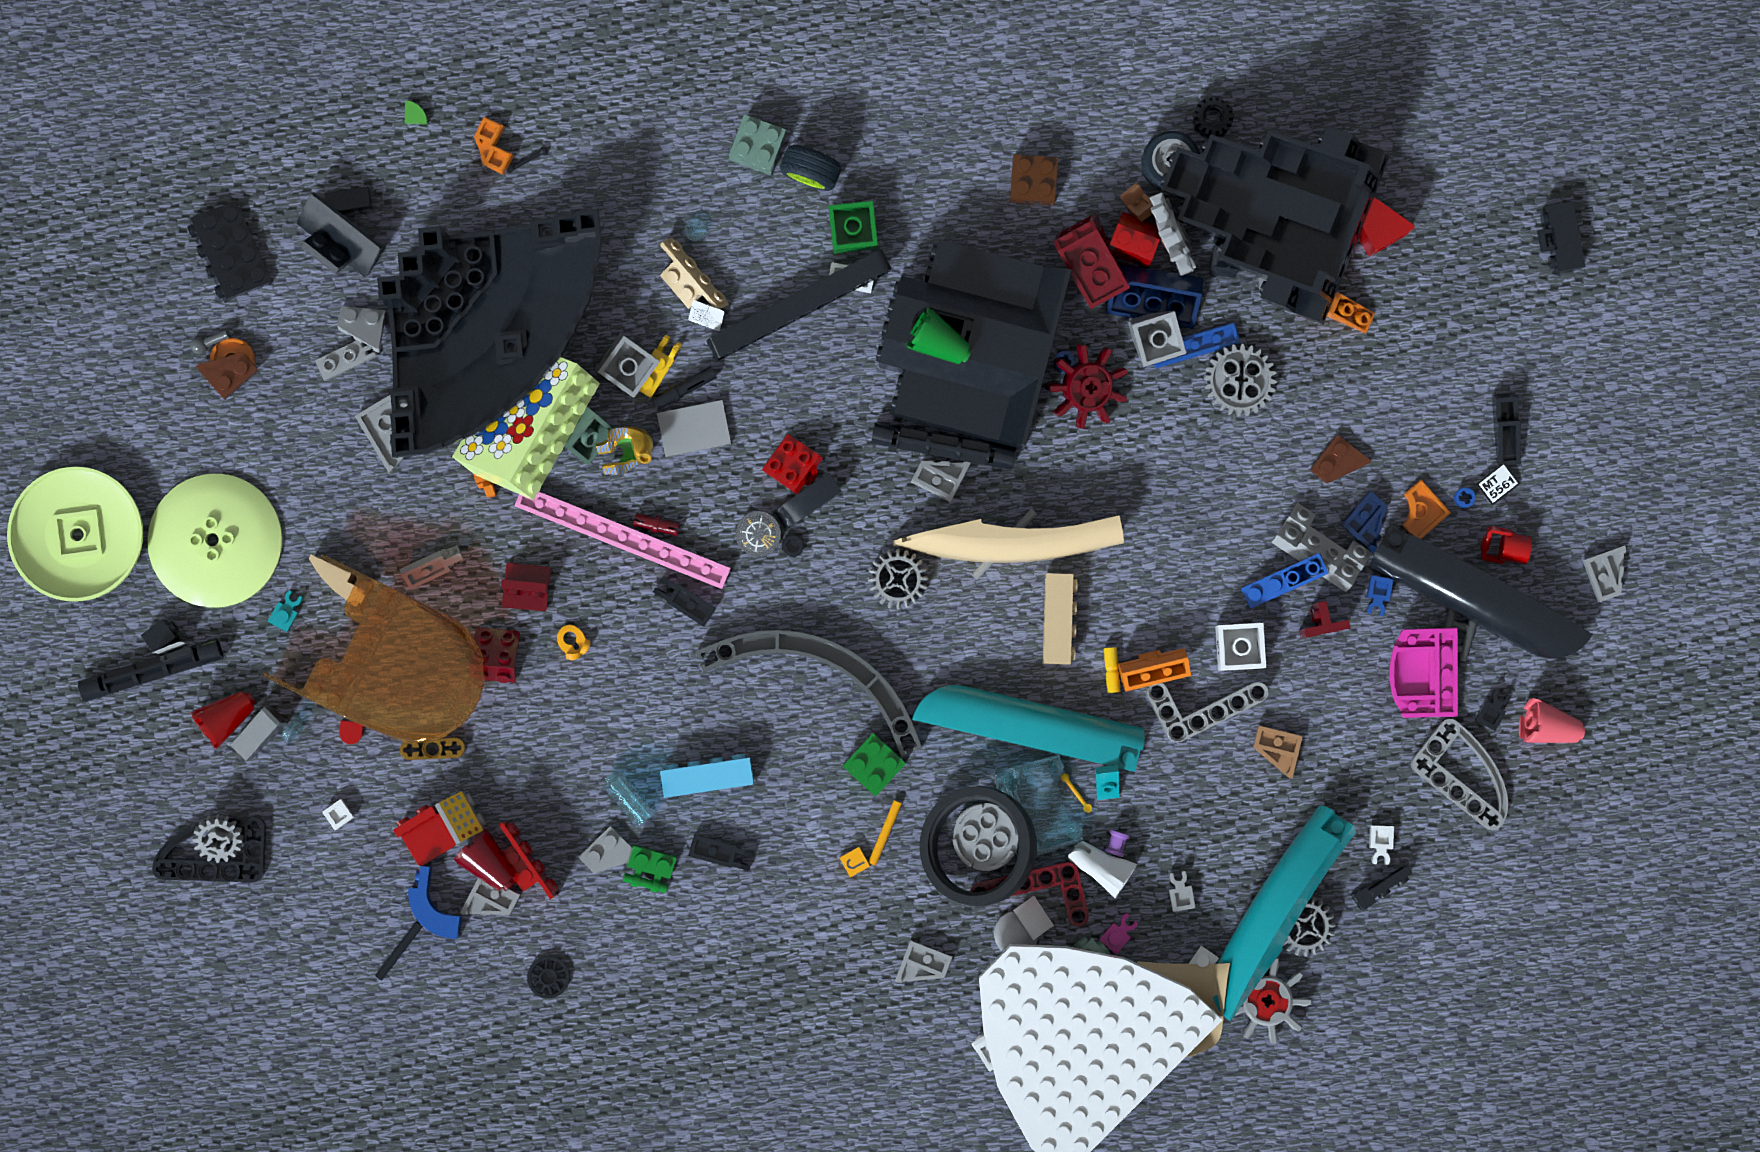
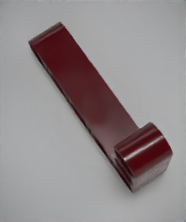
[969,861,1089,927]

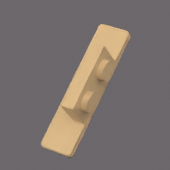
[660,238,729,310]

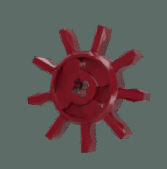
[1045,343,1128,429]

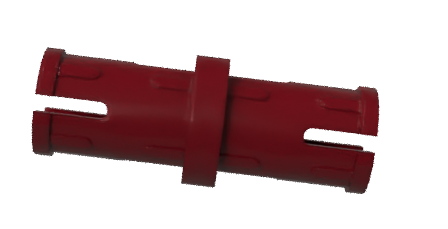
[633,512,680,537]

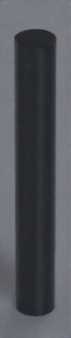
[375,921,423,981]

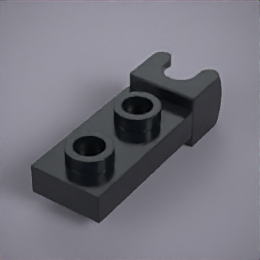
[1351,865,1412,911]

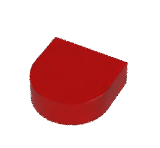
[339,721,364,744]

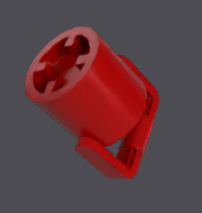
[1480,526,1532,565]

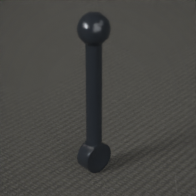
[507,147,548,174]

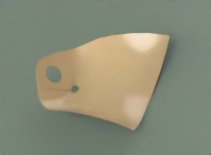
[1137,961,1230,1057]

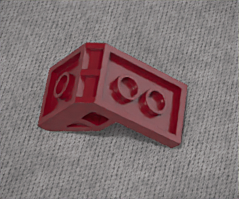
[1054,212,1130,309]

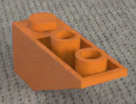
[1327,292,1375,333]

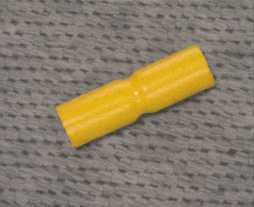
[1104,647,1121,693]

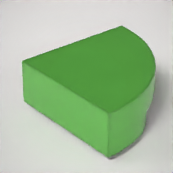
[405,100,428,124]

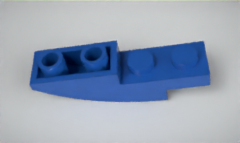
[1241,553,1329,609]

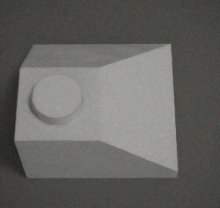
[1127,311,1186,367]

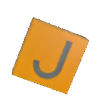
[839,847,870,877]

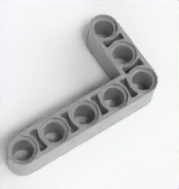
[1146,682,1268,742]

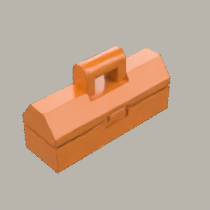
[1118,648,1191,692]

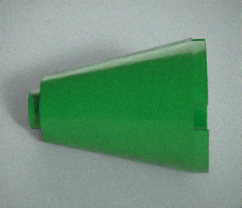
[906,308,972,364]

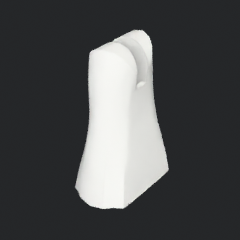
[1068,840,1137,898]

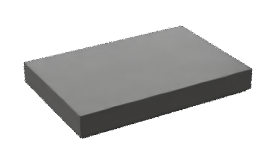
[657,400,731,457]

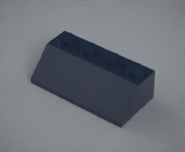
[1106,263,1204,329]

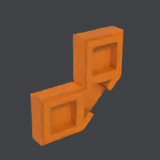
[474,117,514,175]

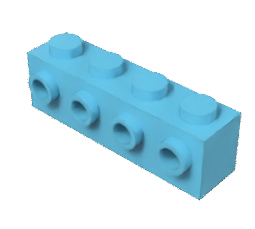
[660,754,754,798]

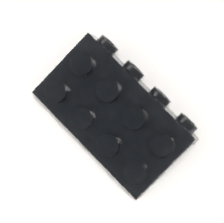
[187,201,272,303]

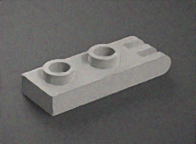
[315,341,379,381]

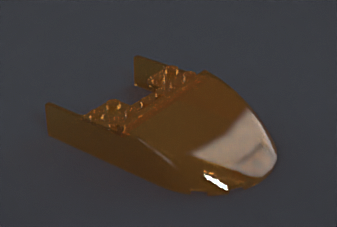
[262,554,484,743]

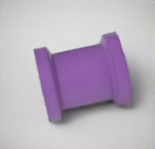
[1105,830,1130,857]

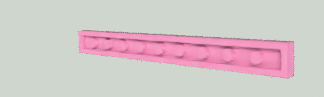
[515,492,731,589]

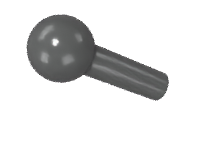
[190,329,231,354]

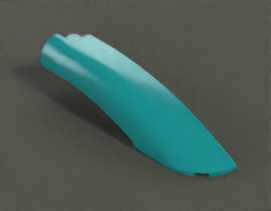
[912,685,1145,772]
[1213,805,1356,1021]

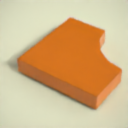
[1402,479,1451,539]

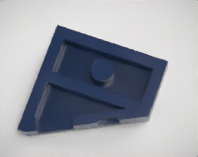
[1340,491,1387,553]

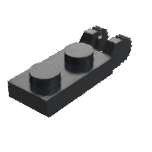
[653,576,717,627]
[688,834,755,871]

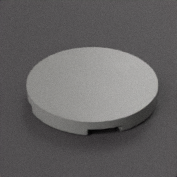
[952,803,1019,871]

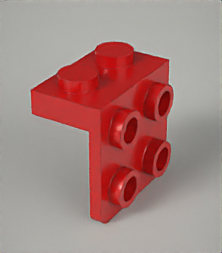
[393,805,456,866]

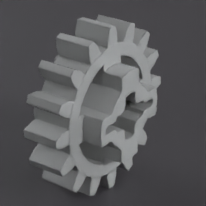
[192,814,243,863]

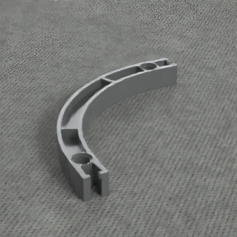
[695,630,922,757]

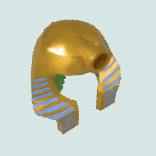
[596,426,653,476]

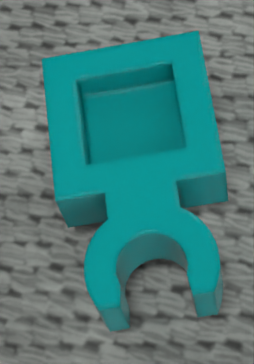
[267,590,303,632]

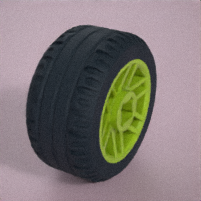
[780,145,841,191]

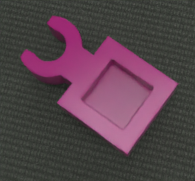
[1099,913,1138,954]

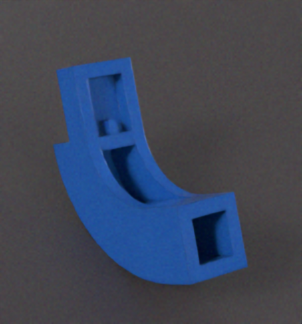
[408,865,462,939]

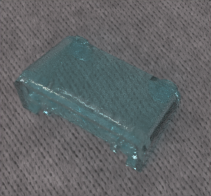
[995,754,1083,856]

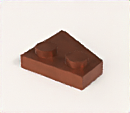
[195,353,259,400]
[1309,435,1371,484]

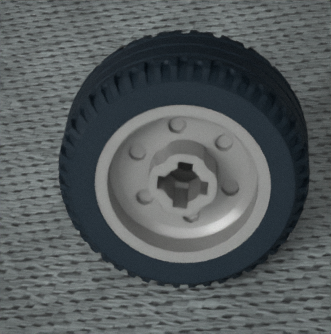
[1141,131,1201,191]

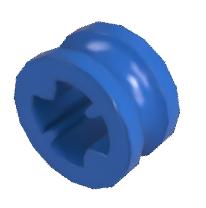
[1454,488,1476,508]

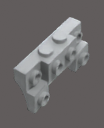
[1272,503,1372,592]

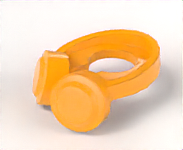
[557,625,590,660]

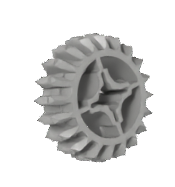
[868,549,928,610]
[1284,896,1336,957]

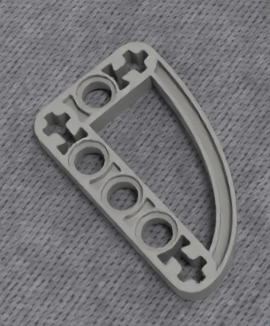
[1411,719,1508,830]

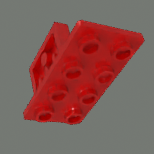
[499,821,559,899]

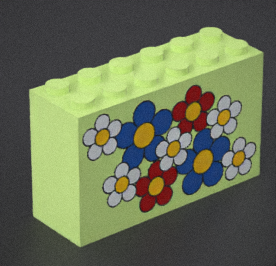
[452,347,600,500]

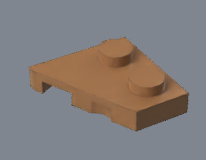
[1253,726,1303,778]

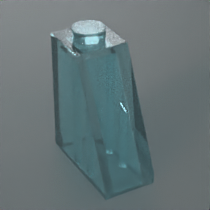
[603,771,657,828]

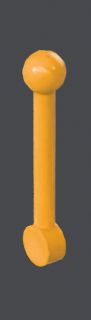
[1061,773,1092,813]

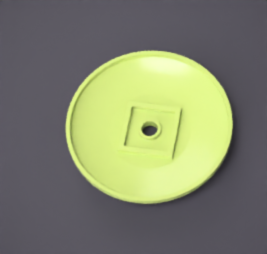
[7,467,143,602]
[148,474,282,608]

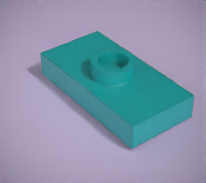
[1095,765,1119,800]

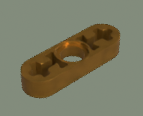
[400,738,466,760]

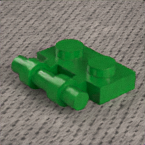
[622,844,677,893]

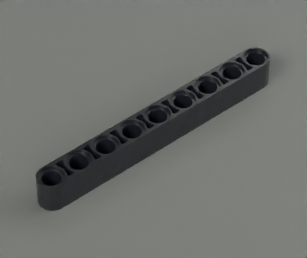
[706,249,892,361]

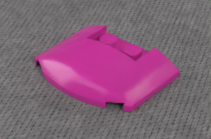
[1389,627,1458,718]

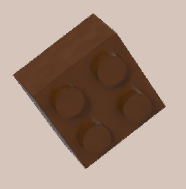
[1009,154,1058,206]

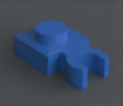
[1366,575,1394,616]

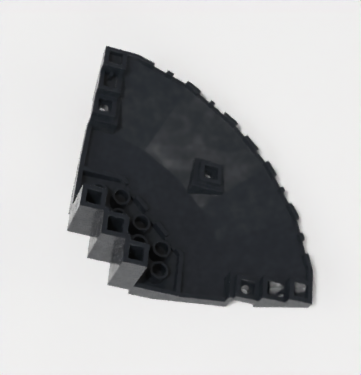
[377,209,602,458]

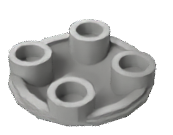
[994,912,1038,951]

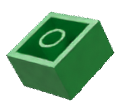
[828,201,878,254]
[843,733,906,797]

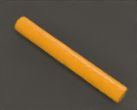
[868,800,902,866]

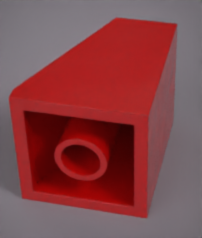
[1358,197,1415,257]
[1109,211,1160,268]

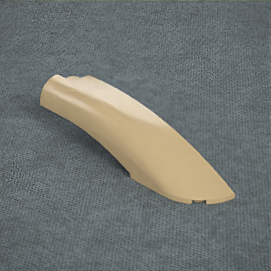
[893,516,1124,563]

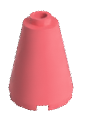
[1518,698,1585,743]

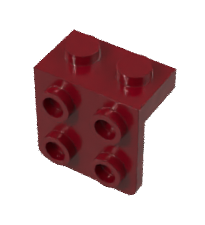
[469,627,520,683]

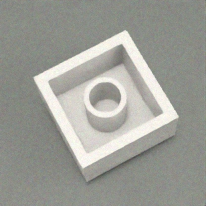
[1215,623,1266,671]

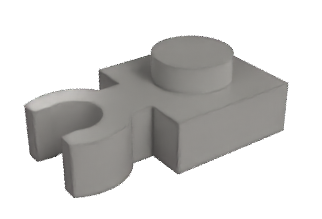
[1168,871,1196,912]

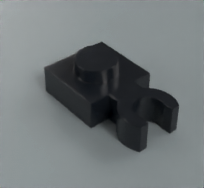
[1475,689,1510,731]

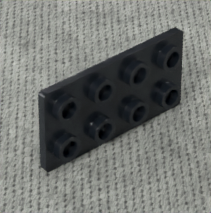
[297,192,382,277]

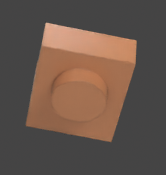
[1120,183,1153,222]

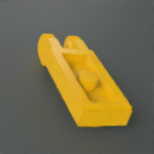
[639,335,682,399]

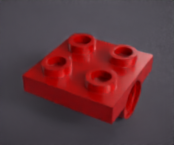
[762,434,823,494]

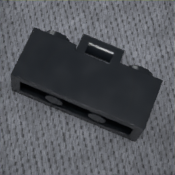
[1537,201,1585,274]

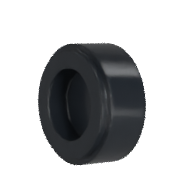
[782,535,804,557]

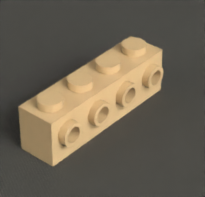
[1043,573,1077,665]

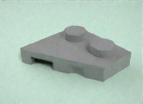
[1582,546,1626,602]

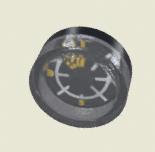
[736,511,781,557]

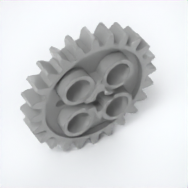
[1204,344,1277,417]

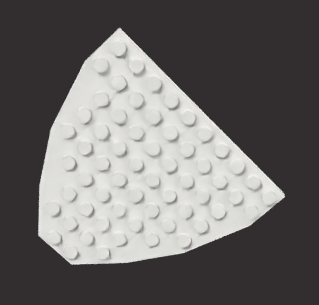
[979,944,1222,1152]

